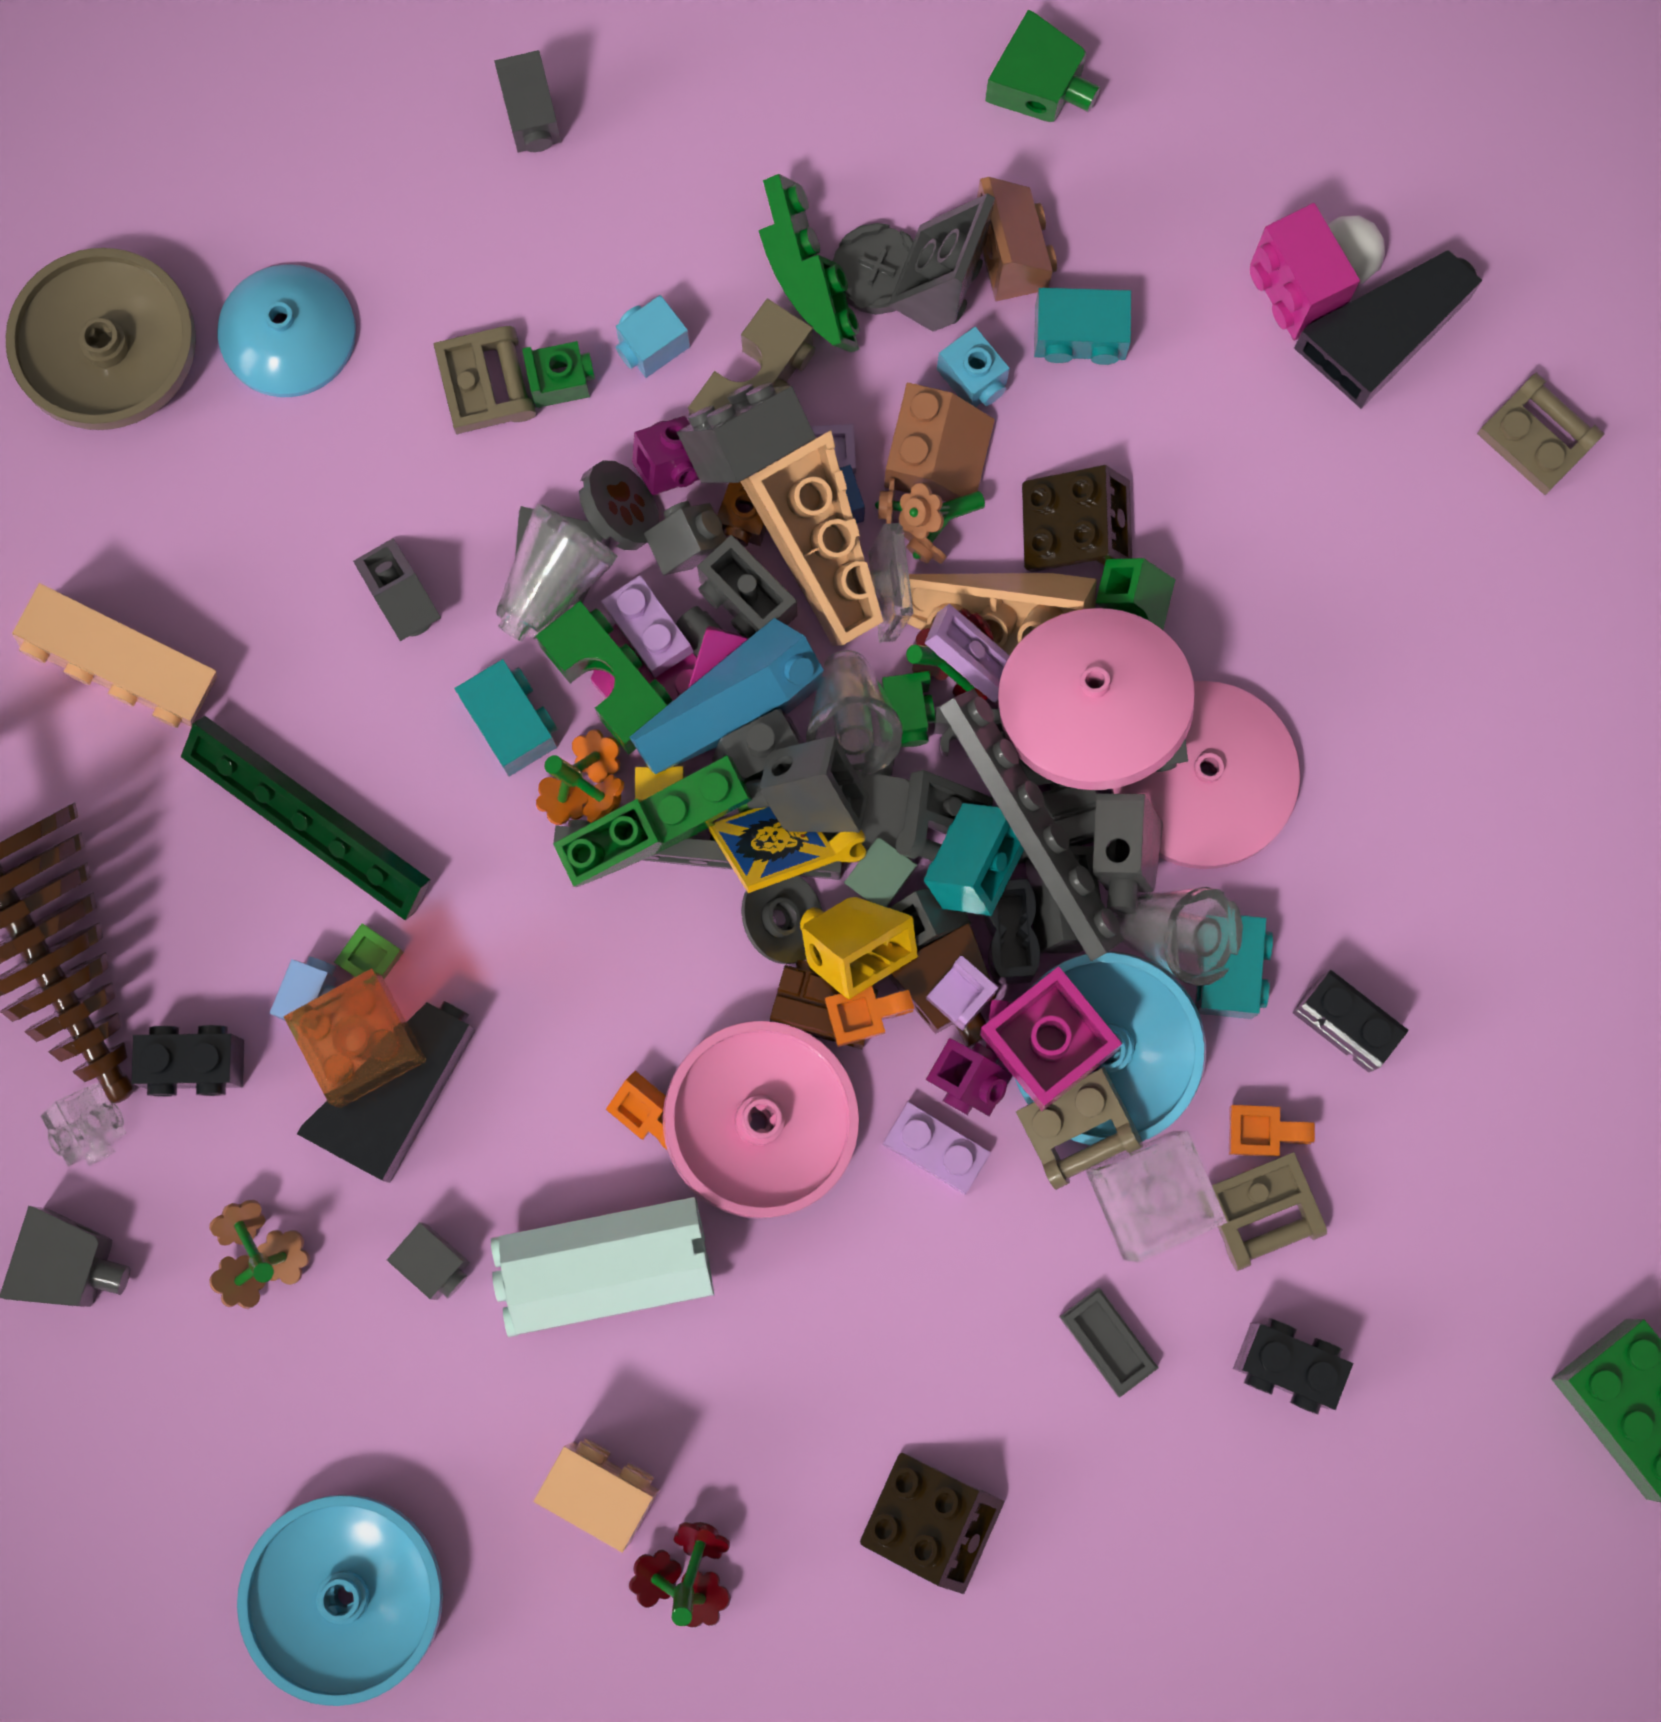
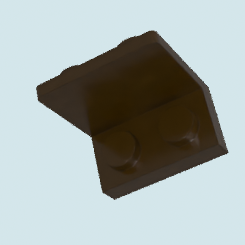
[1022,465,1132,572]
[860,1453,1005,1594]

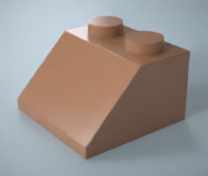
[977,177,1057,302]
[884,382,995,502]

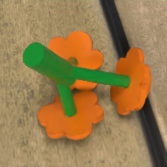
[536,729,624,825]

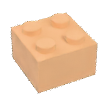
[533,1439,659,1553]

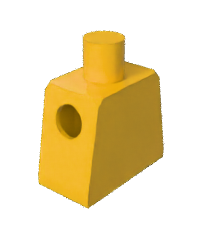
[800,897,918,999]

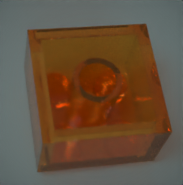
[283,968,427,1108]

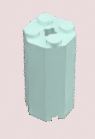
[491,1197,715,1337]

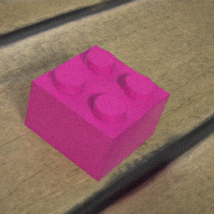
[1250,203,1360,341]
[980,966,1122,1112]

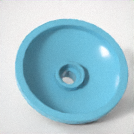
[217,264,356,397]

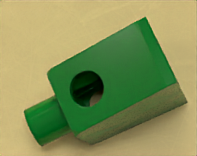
[985,10,1101,122]

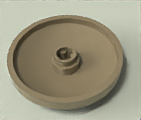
[5,248,196,430]

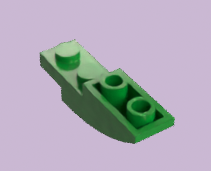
[758,174,860,353]
[553,755,752,887]

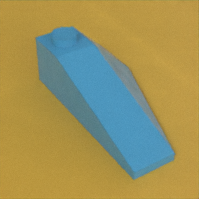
[629,618,824,774]

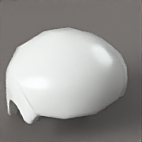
[1328,215,1385,285]

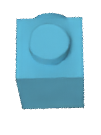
[615,295,690,378]
[937,326,1010,407]

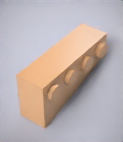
[740,430,883,646]
[12,583,217,728]

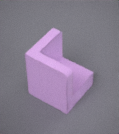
[926,956,998,1031]

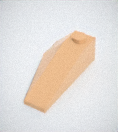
[900,573,1097,655]

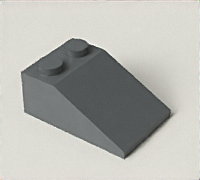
[888,193,995,332]

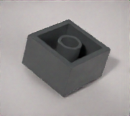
[677,382,816,483]

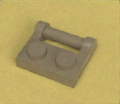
[433,326,536,435]
[1477,372,1605,495]
[1016,1067,1143,1190]
[1202,1152,1327,1271]

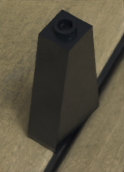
[1294,250,1482,409]
[297,1001,476,1183]

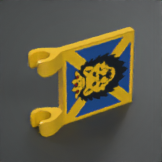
[709,807,866,893]

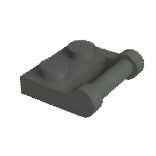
[896,770,993,861]

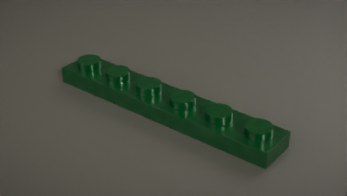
[181,716,431,921]

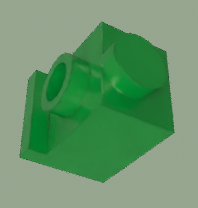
[522,341,595,408]
[881,671,935,747]

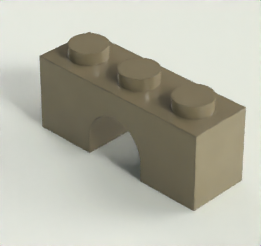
[688,298,815,424]

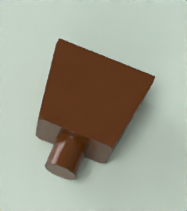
[888,923,996,1048]

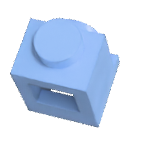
[270,956,338,1035]

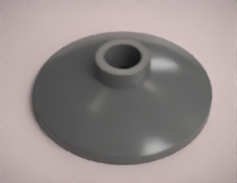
[741,876,822,964]

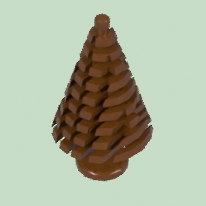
[0,802,134,1104]

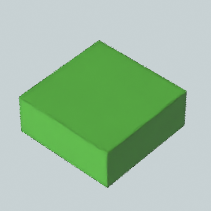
[334,923,404,991]

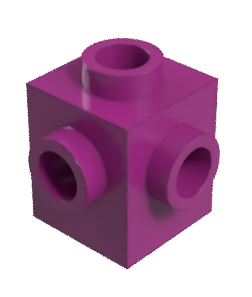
[632,415,699,496]
[925,1038,1013,1117]

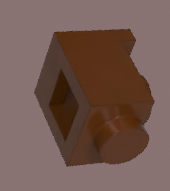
[717,482,767,547]

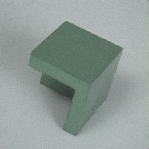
[844,838,918,907]

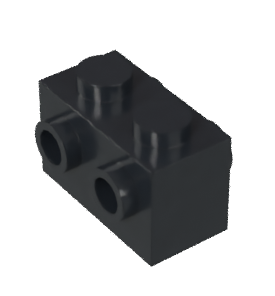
[131,1025,244,1097]
[1233,1318,1354,1415]

